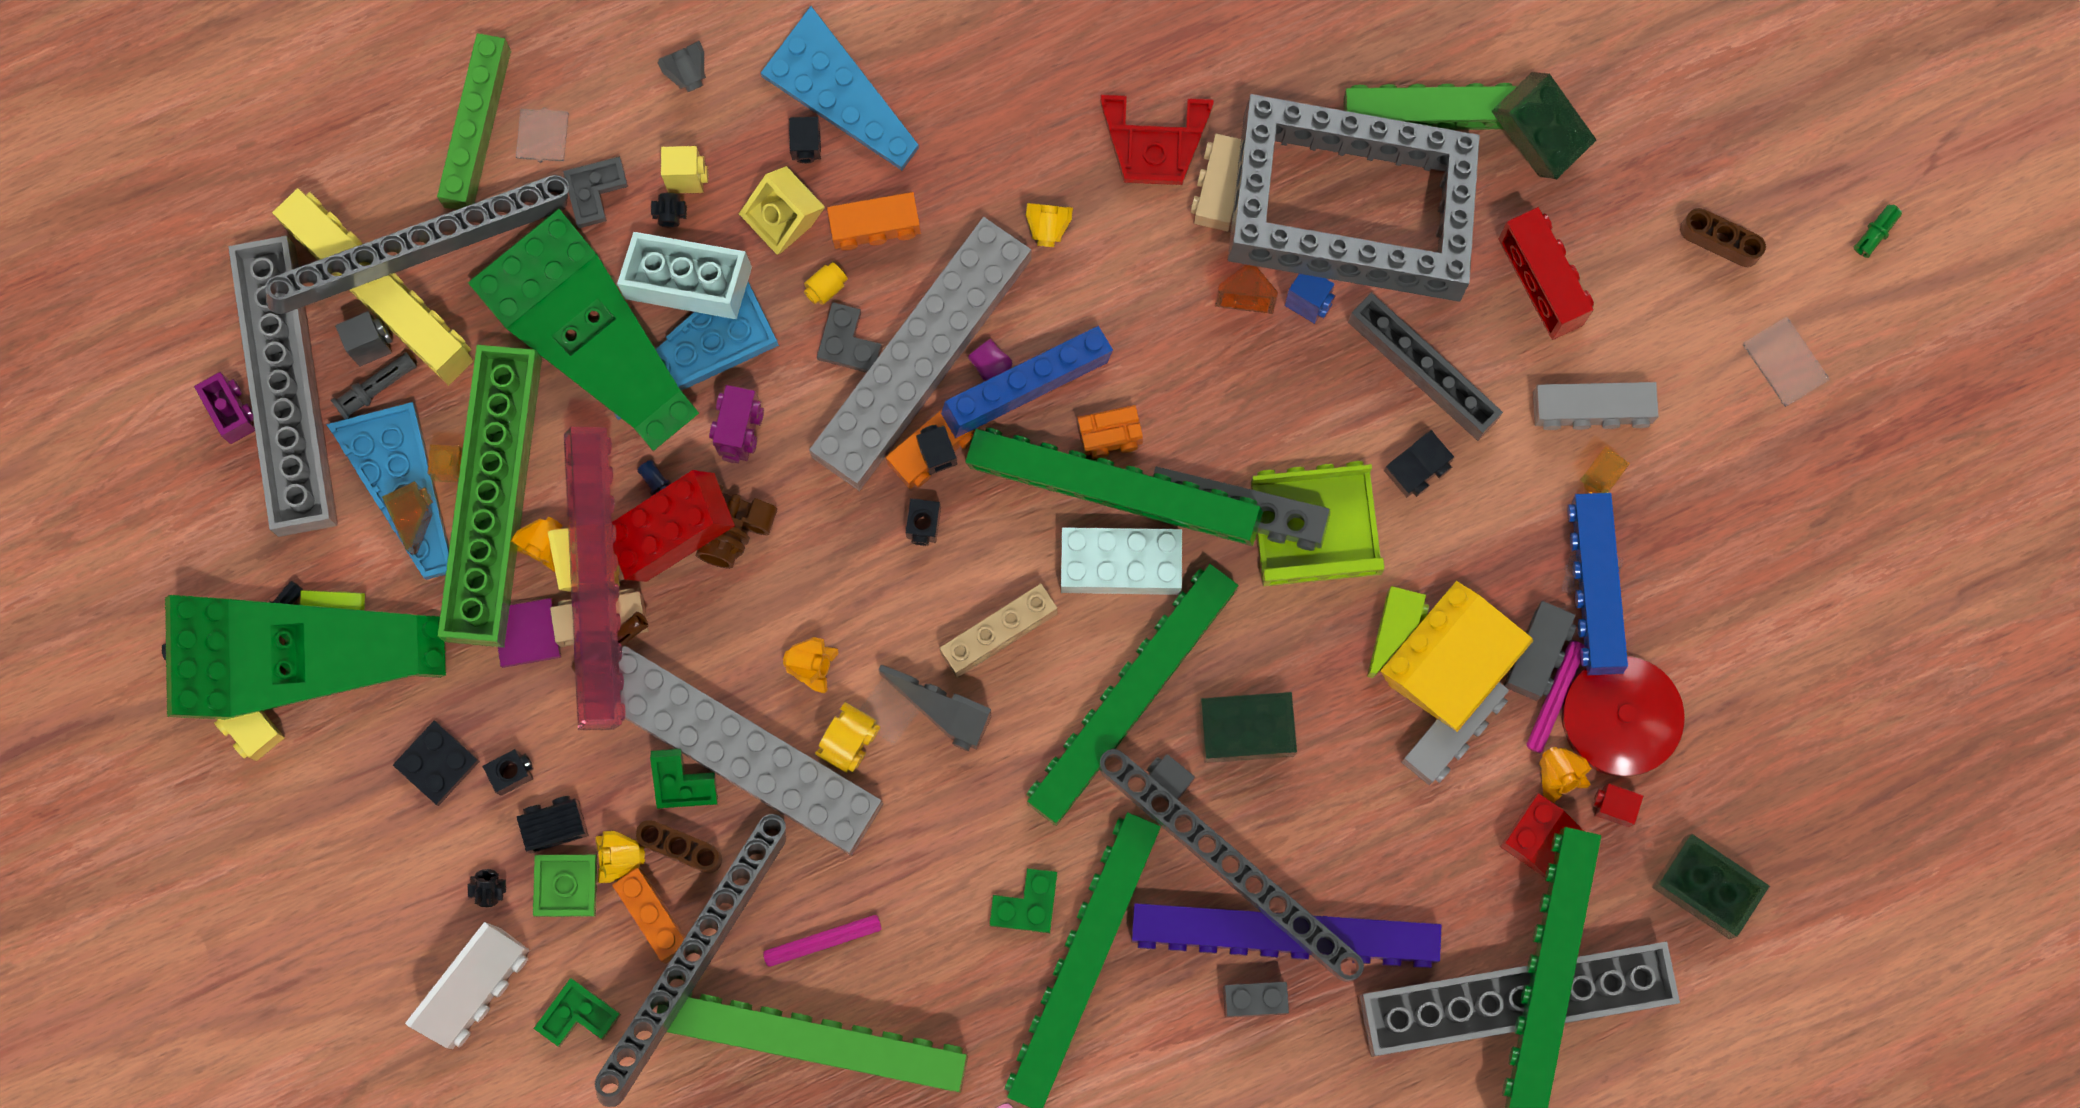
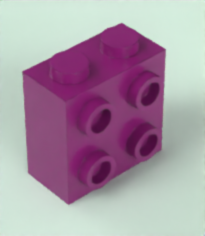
[709,385,764,463]

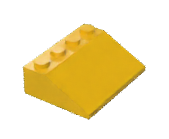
[1380,581,1534,732]

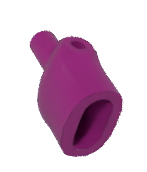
[968,339,1013,381]

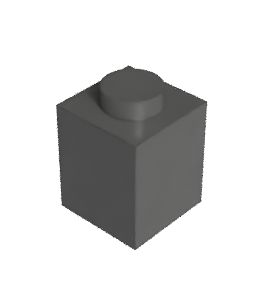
[1146,754,1195,799]

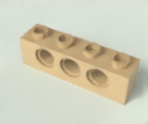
[940,584,1058,678]

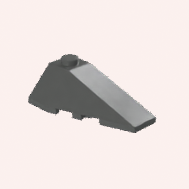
[879,665,992,751]

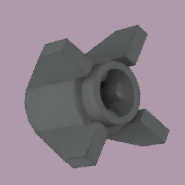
[657,41,706,92]

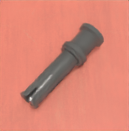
[331,352,417,419]

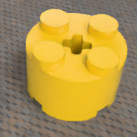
[815,702,881,773]

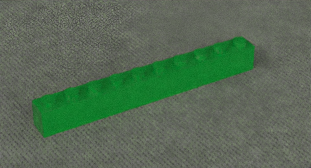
[965,427,1263,547]
[1026,564,1239,826]
[1004,812,1161,1108]
[1502,827,1602,1108]

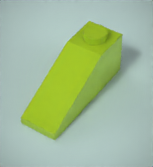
[1367,586,1429,678]

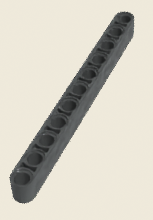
[265,175,569,314]
[1099,749,1364,982]
[595,814,786,1107]

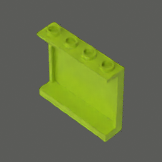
[1251,461,1385,586]

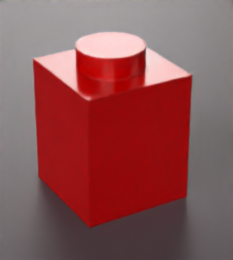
[1593,784,1644,827]

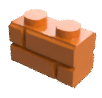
[1077,405,1143,459]

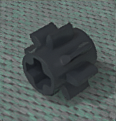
[651,193,687,227]
[467,869,506,908]

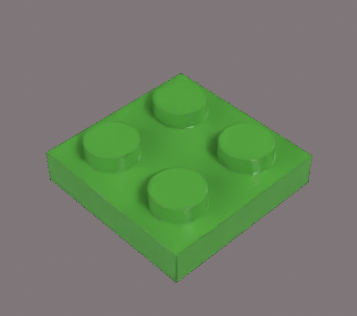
[533,855,597,917]

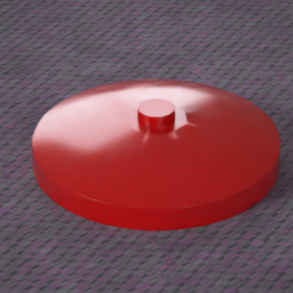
[1562,656,1685,777]

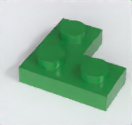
[650,749,718,809]
[989,868,1057,934]
[533,978,621,1047]

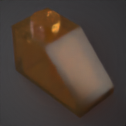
[382,481,433,555]

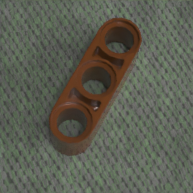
[1680,208,1766,267]
[636,820,722,873]

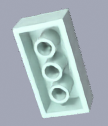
[617,232,752,319]
[1061,527,1182,595]

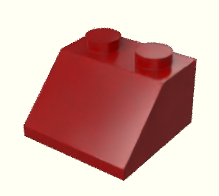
[1500,793,1584,877]

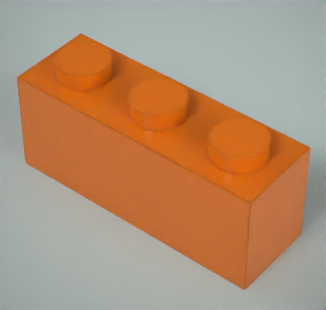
[827,192,921,251]
[885,409,975,489]
[612,867,685,964]

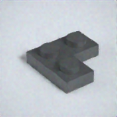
[563,156,628,228]
[817,302,882,373]

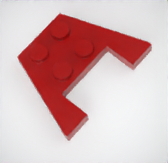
[1100,95,1214,185]

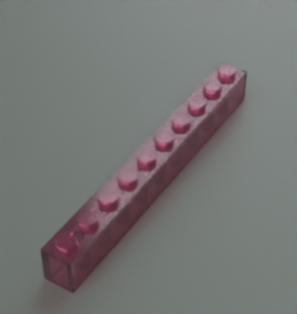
[564,427,626,730]

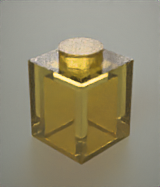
[427,444,463,482]
[1580,446,1630,493]

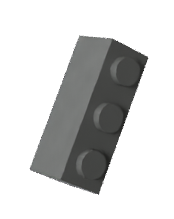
[1504,601,1577,701]

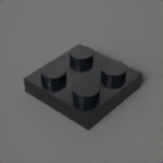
[393,720,480,806]

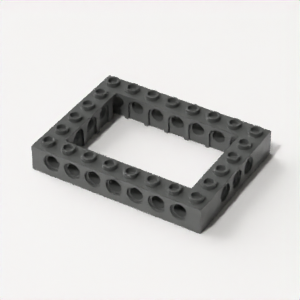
[1227,94,1480,302]

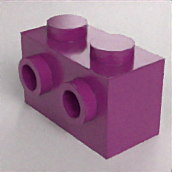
[194,372,255,444]

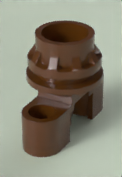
[696,485,778,569]

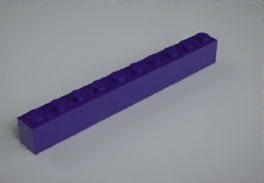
[1131,903,1442,968]

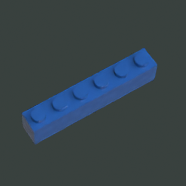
[941,326,1113,438]
[1567,493,1628,675]

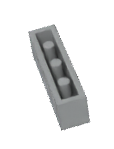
[1533,382,1658,430]
[1401,682,1509,785]

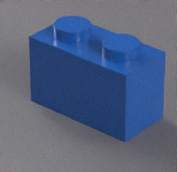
[1285,274,1336,324]

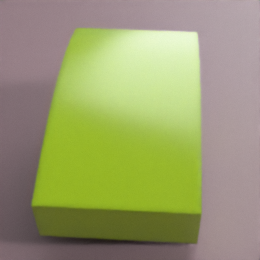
[300,590,365,610]

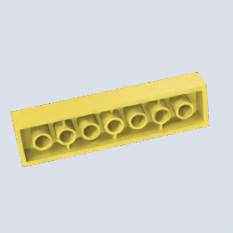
[272,188,474,386]

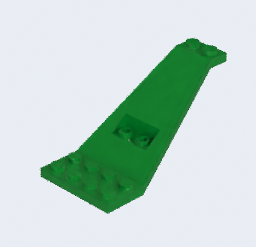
[467,209,699,451]
[165,595,446,720]

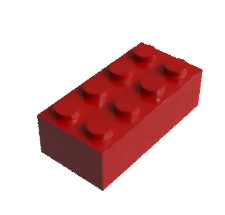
[1498,207,1594,340]
[605,470,735,582]

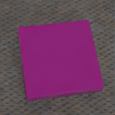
[498,598,562,668]

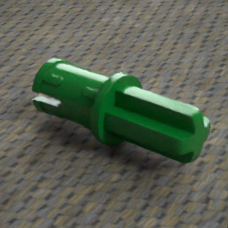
[1854,204,1902,258]

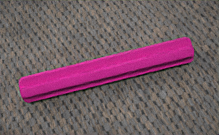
[1527,640,1585,753]
[763,915,881,967]

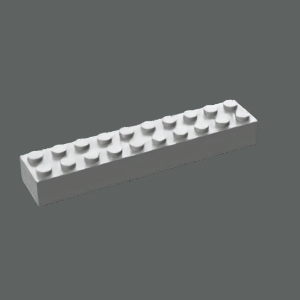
[809,217,1032,491]
[228,236,338,537]
[591,645,883,856]
[1359,942,1680,1057]

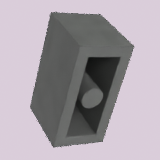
[335,311,393,367]
[1223,982,1289,1018]

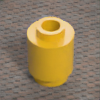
[804,262,848,305]

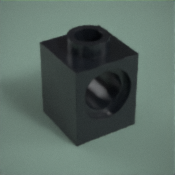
[789,117,821,164]
[916,425,958,475]
[905,498,941,546]
[482,749,534,796]

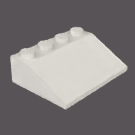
[405,922,530,1049]

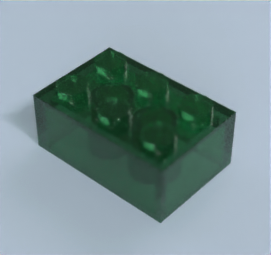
[1492,72,1597,179]
[1199,692,1297,763]
[1652,834,1770,939]

